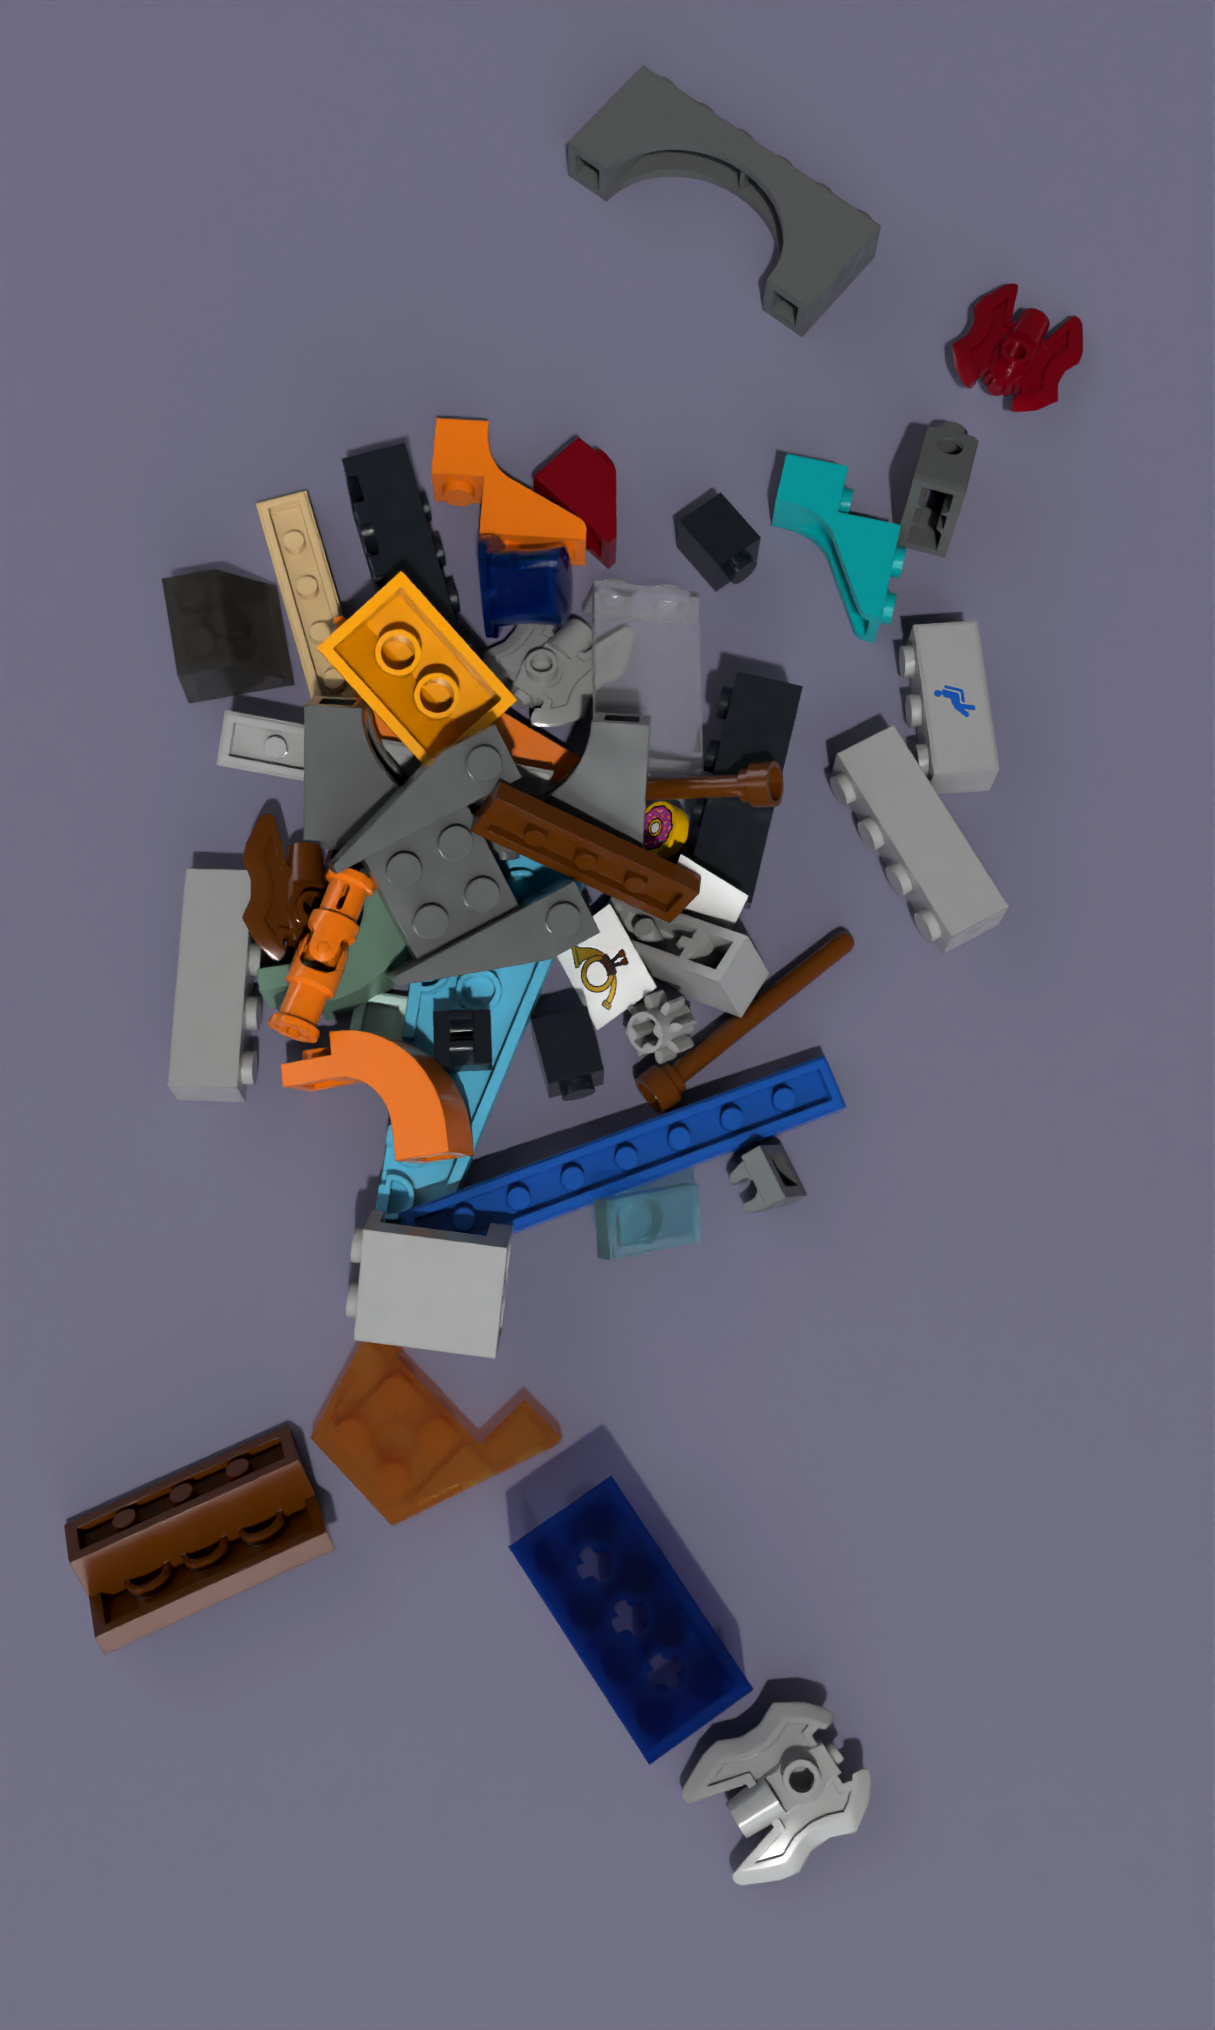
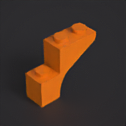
[431,418,587,568]

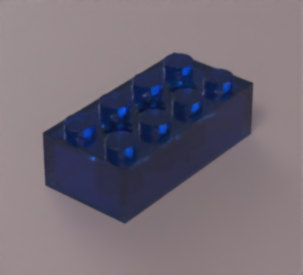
[508,1476,754,1765]

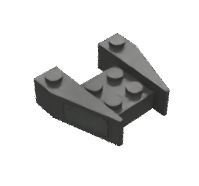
[327,725,600,986]

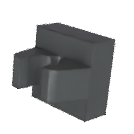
[729,1144,807,1213]

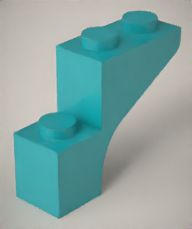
[771,454,906,643]

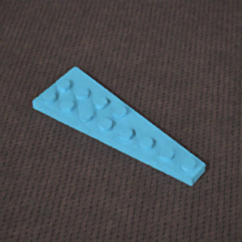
[375,854,586,1225]

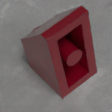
[534,437,617,569]

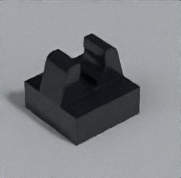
[433,1009,493,1072]

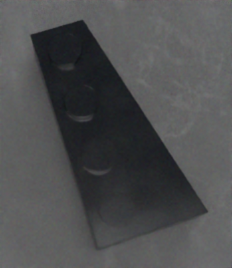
[342,443,474,651]
[683,671,803,909]

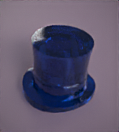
[478,535,573,639]

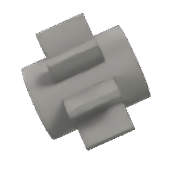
[625,990,697,1064]

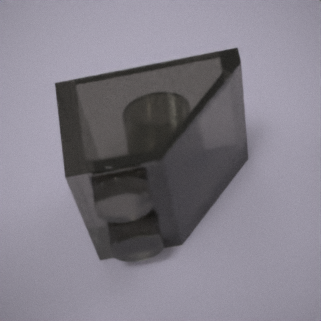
[162,569,295,704]

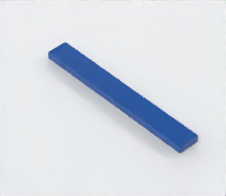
[398,1055,847,1236]

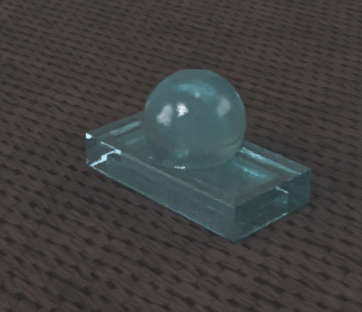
[594,1183,702,1260]

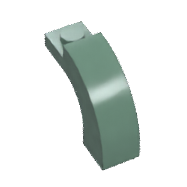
[257,868,412,1021]

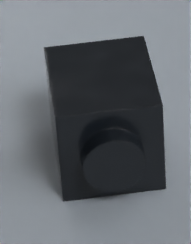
[677,493,761,592]
[531,1006,604,1101]

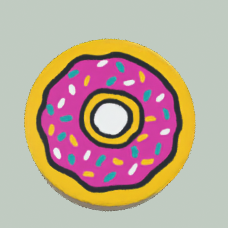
[644,801,689,859]

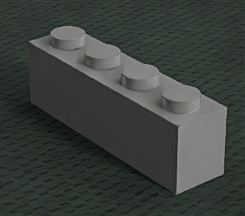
[830,725,1009,955]
[167,868,265,1102]

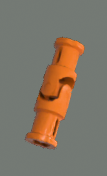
[268,868,376,1043]

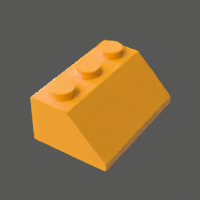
[317,571,517,765]

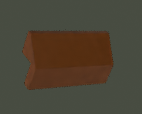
[64,1425,335,1654]

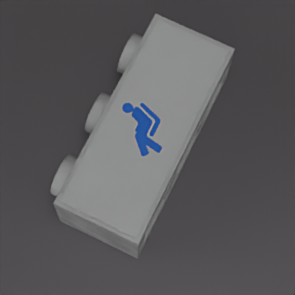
[899,620,999,794]

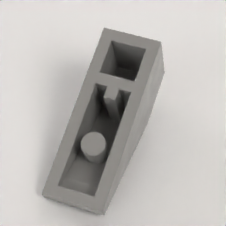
[605,897,770,1018]

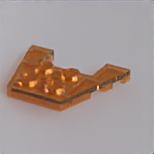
[310,1341,562,1527]

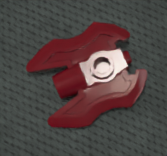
[952,283,1083,412]

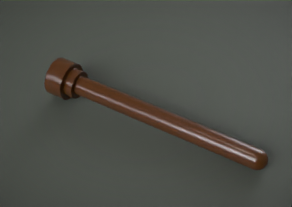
[552,761,784,808]
[635,932,855,1115]

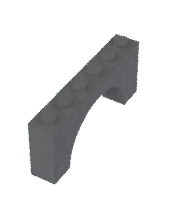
[568,65,881,337]
[303,696,651,860]

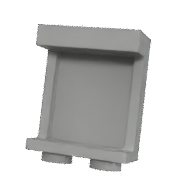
[346,1210,514,1359]

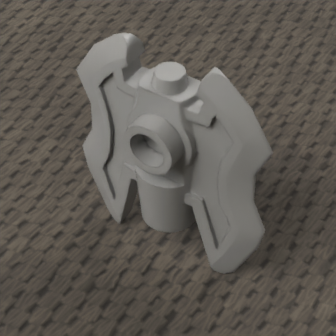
[483,591,634,727]
[682,1702,872,1886]

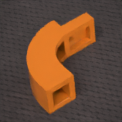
[281,1030,474,1164]

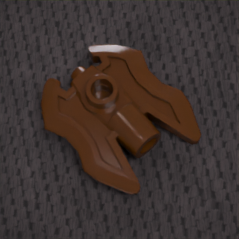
[242,813,362,962]

